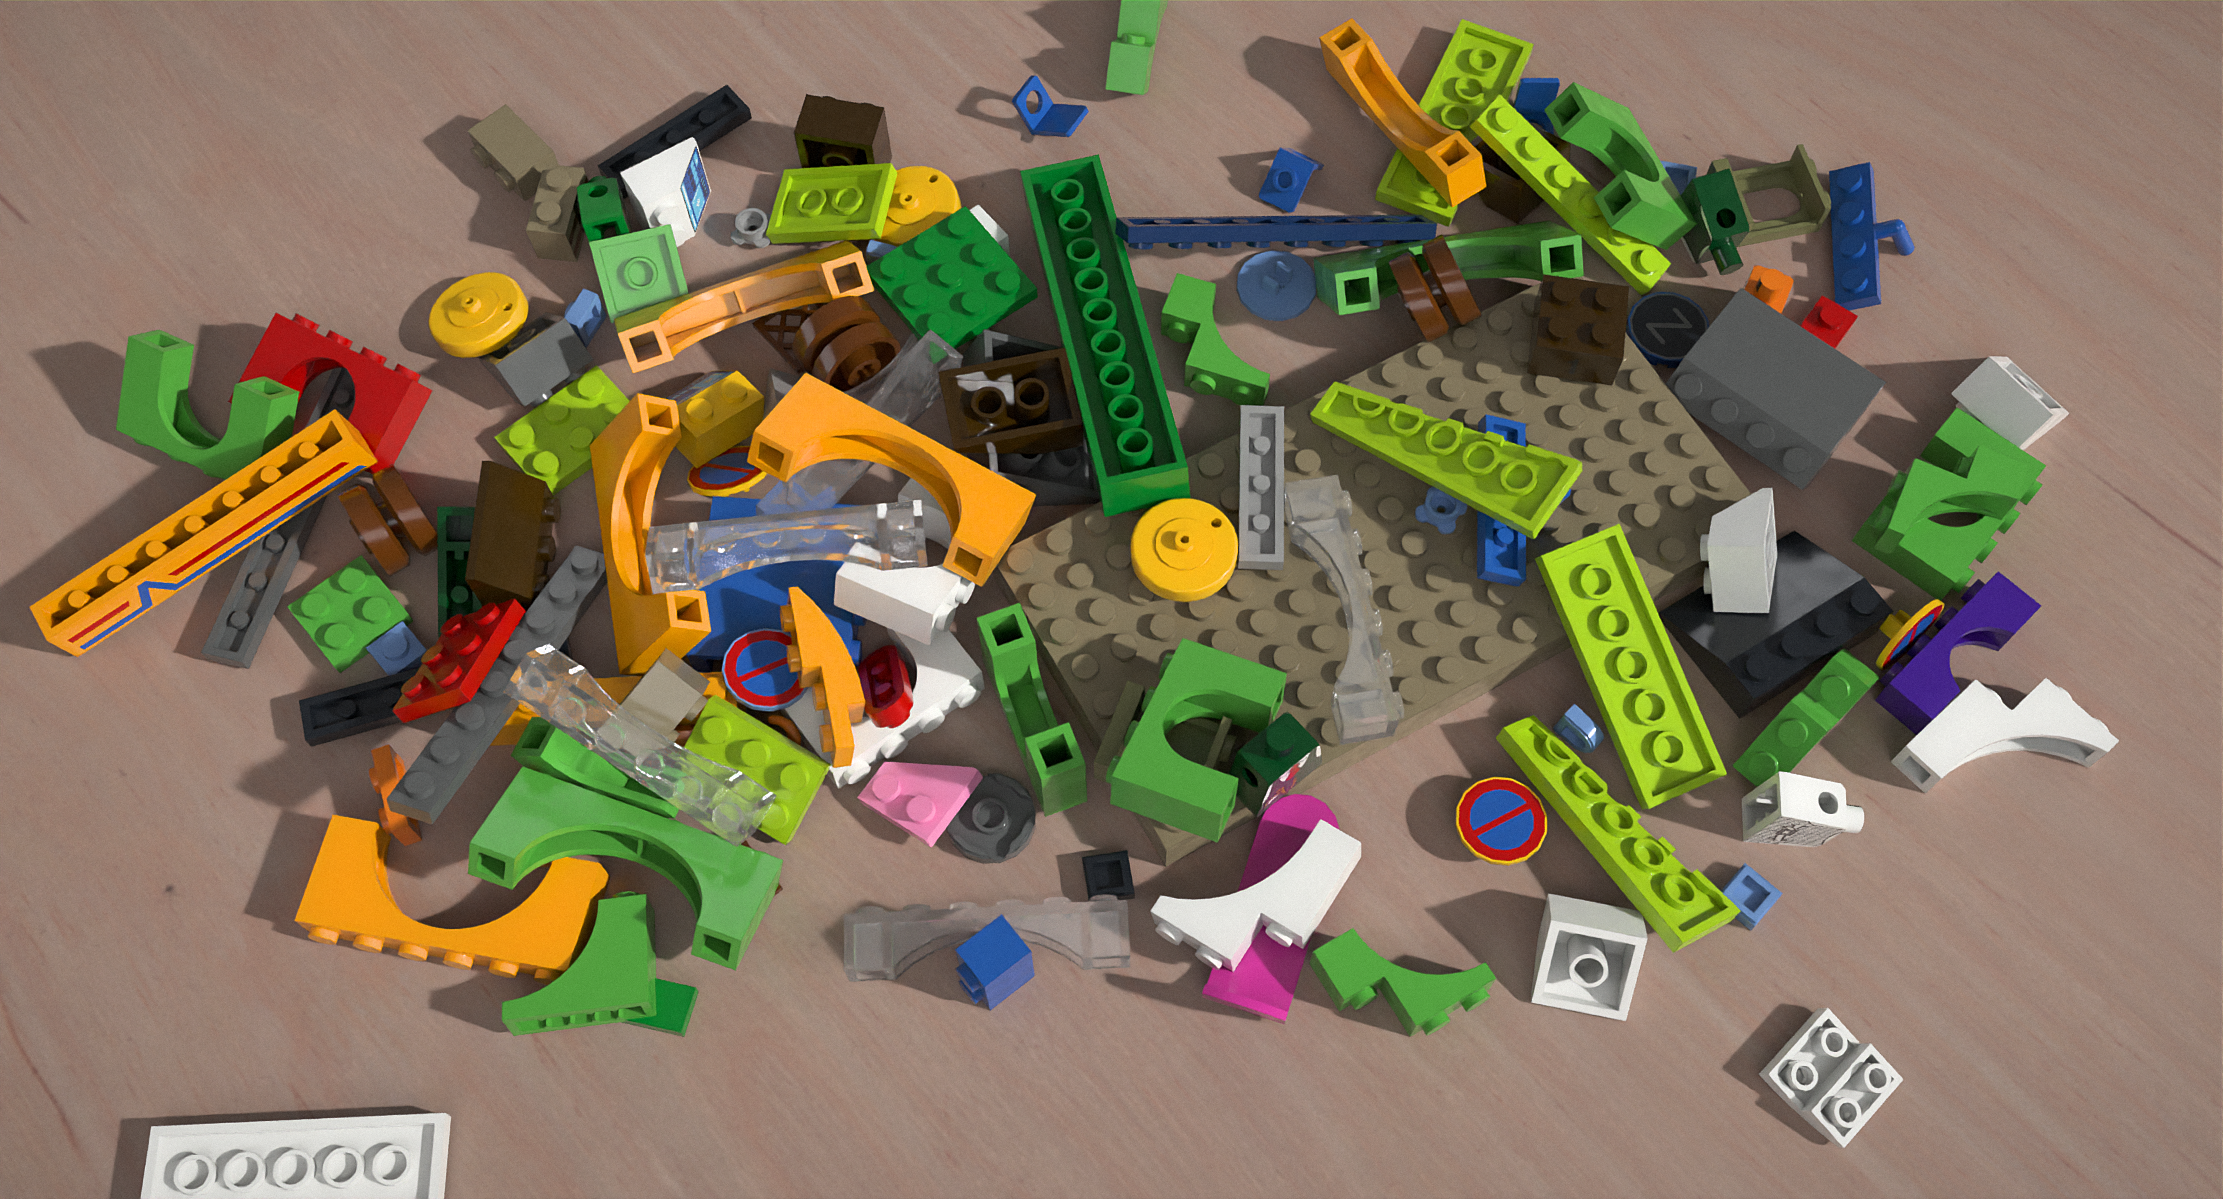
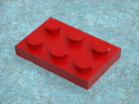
[392,598,526,723]

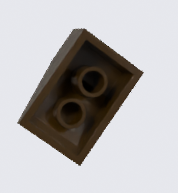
[938,347,1083,454]

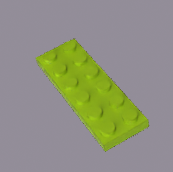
[1375,19,1534,227]
[1535,524,1727,810]

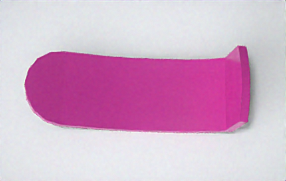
[1202,794,1340,1024]

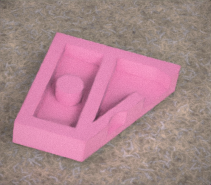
[857,762,983,847]

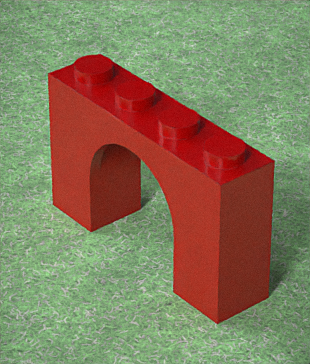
[228,313,433,474]

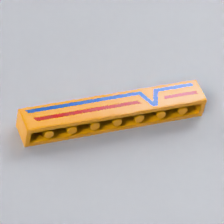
[30,409,377,657]

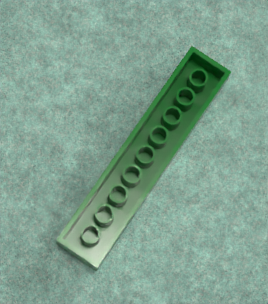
[1020,154,1190,517]

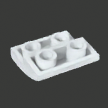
[1759,1008,1904,1148]

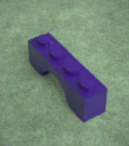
[1875,571,2041,735]

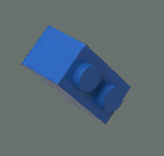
[955,914,1035,1011]

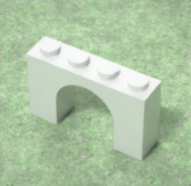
[834,478,975,646]
[780,627,985,789]

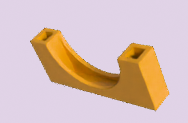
[747,373,1036,587]
[590,393,711,676]
[294,815,610,985]

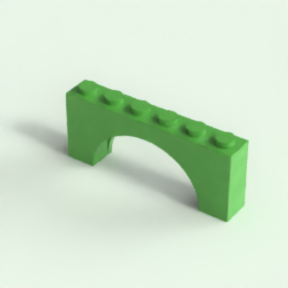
[1313,220,1584,315]
[468,766,783,971]

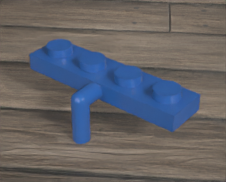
[1829,162,1915,311]
[1477,414,1571,587]

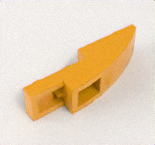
[780,587,865,768]

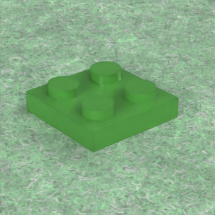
[589,224,689,323]
[287,555,413,673]

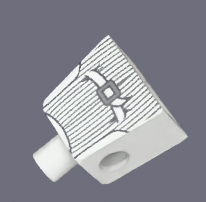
[1742,771,1864,847]

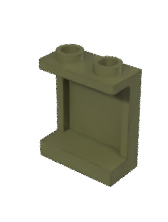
[1094,681,1237,784]

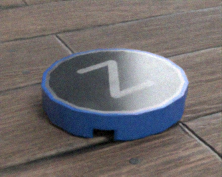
[1626,292,1709,368]

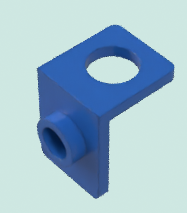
[1012,75,1089,137]
[1513,78,1560,135]
[1259,147,1324,213]

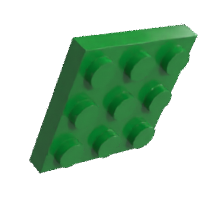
[866,206,1038,361]

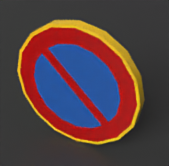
[687,446,767,497]
[1876,599,1944,671]
[1455,777,1547,866]

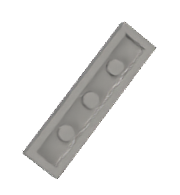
[1238,405,1284,570]

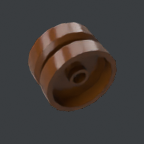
[1389,234,1482,343]
[792,296,901,399]
[337,464,438,577]

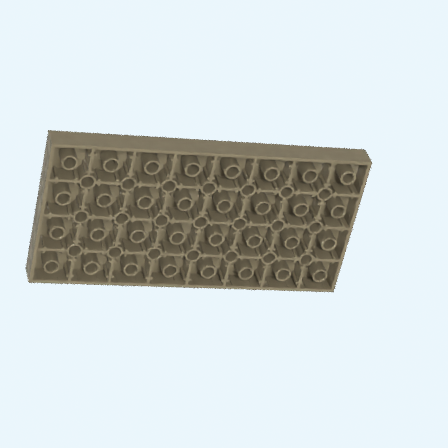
[993,276,1751,867]

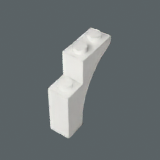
[1891,678,2119,794]
[1150,819,1361,972]

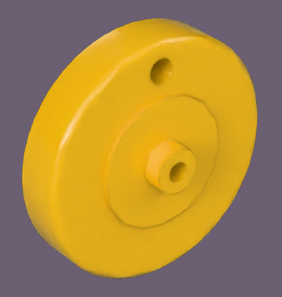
[875,166,961,247]
[428,272,528,358]
[1130,498,1238,602]

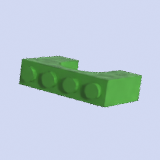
[1544,82,1697,250]
[116,329,299,480]
[1852,407,2046,601]
[976,603,1087,817]
[1106,638,1287,843]

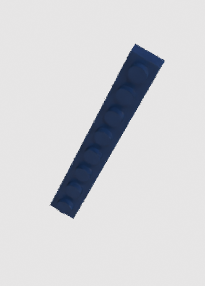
[1115,215,1437,250]

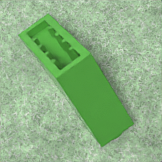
[502,891,656,1036]

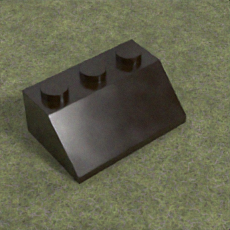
[465,461,560,616]

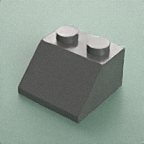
[479,312,594,407]

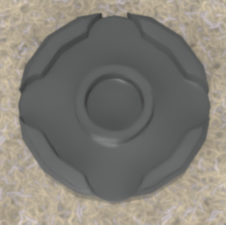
[946,773,1036,864]

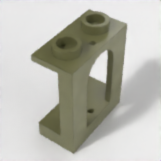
[1706,144,1831,247]

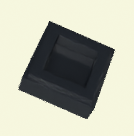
[1082,850,1135,906]

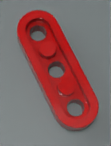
[858,645,914,729]

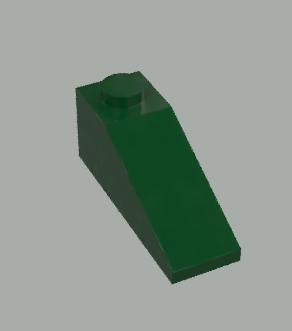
[437,506,483,638]

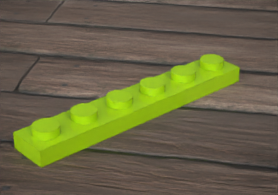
[1469,94,1671,296]

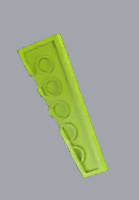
[1310,381,1583,540]
[1496,715,1741,953]

